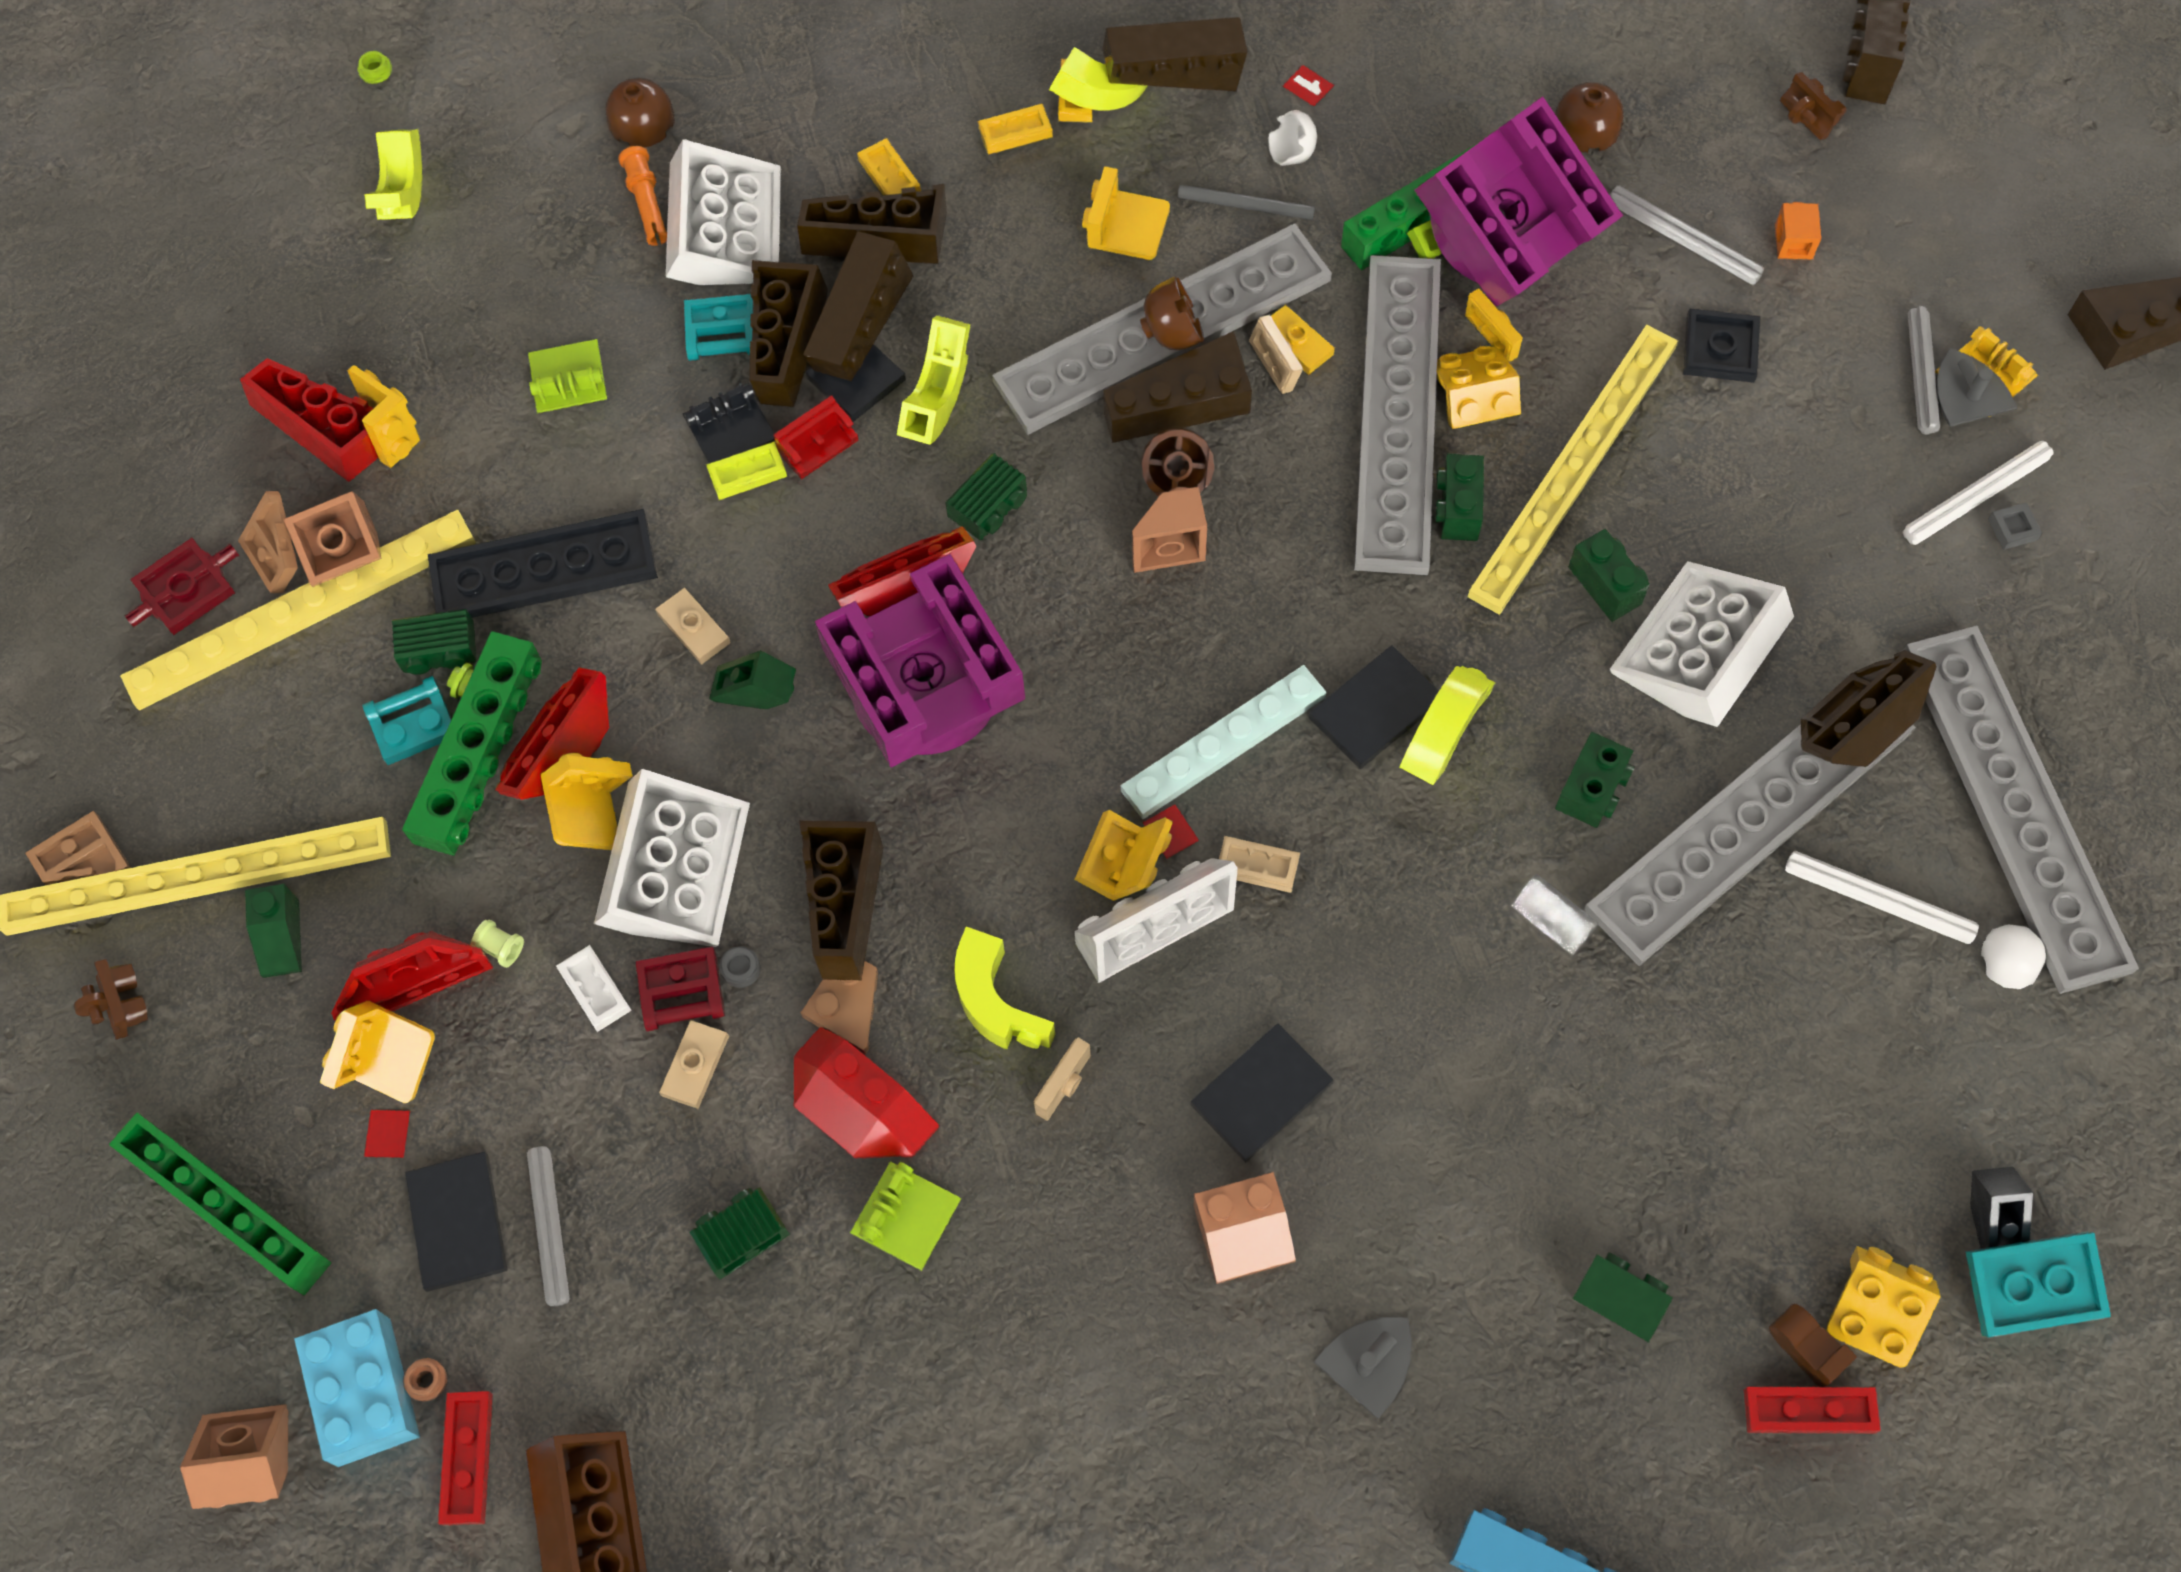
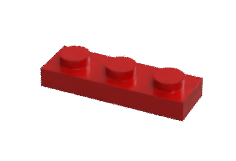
[1744,1387,1881,1433]
[438,1391,493,1526]

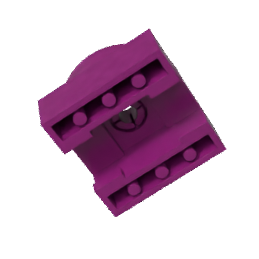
[1414,96,1623,307]
[815,554,1025,768]

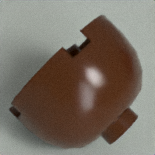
[605,78,675,147]
[1555,82,1623,153]
[1140,276,1205,350]
[1141,428,1214,497]

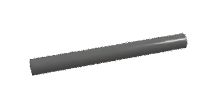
[1178,184,1315,220]

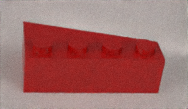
[240,358,379,482]

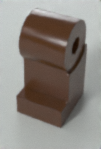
[1769,1303,1857,1387]

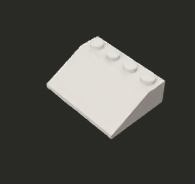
[666,139,781,285]
[1610,561,1794,727]
[594,769,750,947]
[1075,858,1237,983]

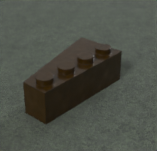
[1842,0,1911,105]
[1103,331,1252,443]

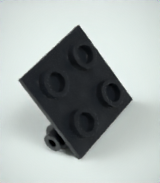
[682,383,775,464]

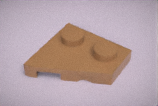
[238,491,298,593]
[25,811,131,885]
[801,961,878,1055]

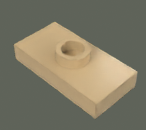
[1249,315,1303,394]
[655,588,731,665]
[1219,836,1300,893]
[659,1020,729,1109]
[1034,1037,1091,1121]

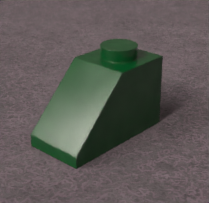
[709,650,796,710]
[245,884,302,978]

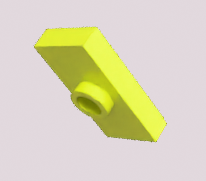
[706,442,787,500]

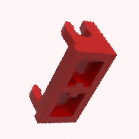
[774,395,859,480]

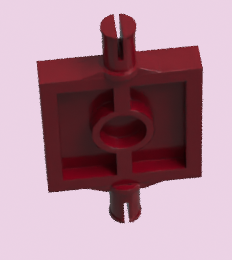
[124,538,239,635]

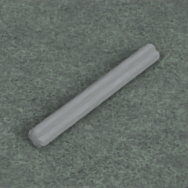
[1610,186,1764,285]

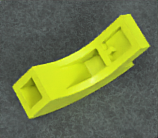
[1049,47,1147,110]
[365,129,422,220]
[897,315,970,445]
[1400,666,1495,785]
[955,927,1055,1049]

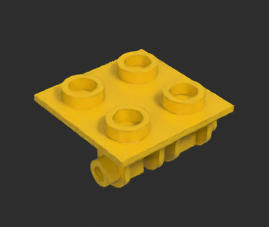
[1935,326,2038,418]

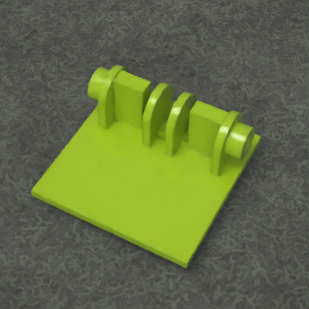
[528,339,607,413]
[850,1161,961,1271]

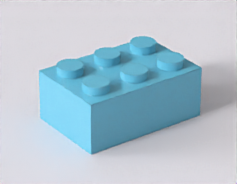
[294,1309,420,1467]

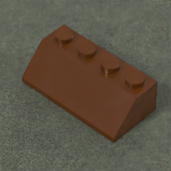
[526,1431,647,1572]

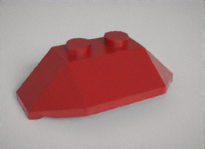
[828,526,976,616]
[495,667,609,800]
[331,931,493,1021]
[794,1027,939,1158]

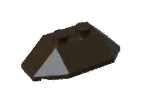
[1801,650,1937,767]

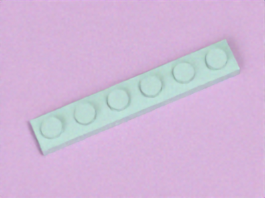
[1121,665,1326,819]

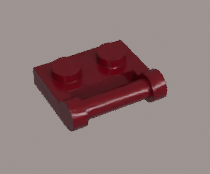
[635,946,725,1032]

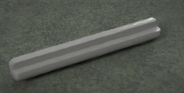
[1907,306,1940,435]
[527,1146,570,1306]

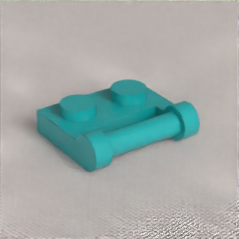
[684,294,753,361]
[362,676,452,765]

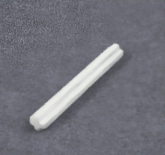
[1903,441,2053,545]
[1785,851,1979,944]

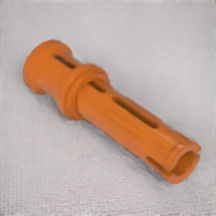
[618,146,667,246]

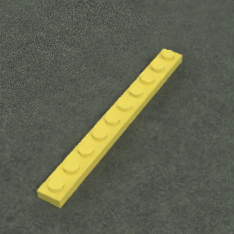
[1468,325,1678,615]
[120,509,476,711]
[0,817,391,936]

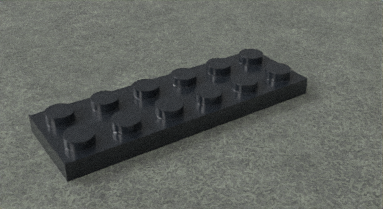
[428,509,658,618]

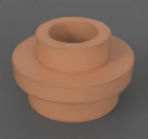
[404,1358,447,1402]

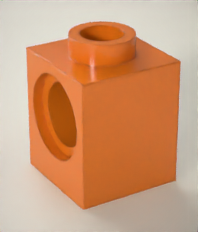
[1775,202,1821,259]

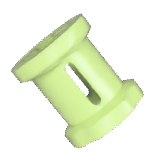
[471,920,524,968]

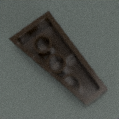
[1102,17,1248,92]
[797,184,947,264]
[803,231,914,381]
[749,260,828,407]
[2067,277,2181,370]
[799,820,883,981]

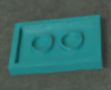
[1965,1231,2111,1337]

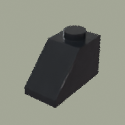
[1970,1166,2033,1249]

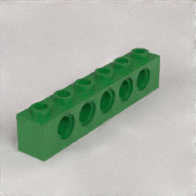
[1341,141,1481,271]
[402,631,542,856]
[109,1113,332,1296]

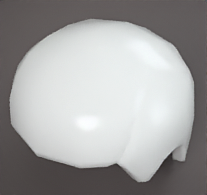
[1268,110,1317,166]
[1981,924,2046,989]

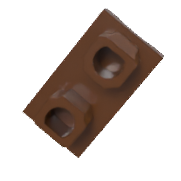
[1779,72,1847,140]
[74,959,148,1040]

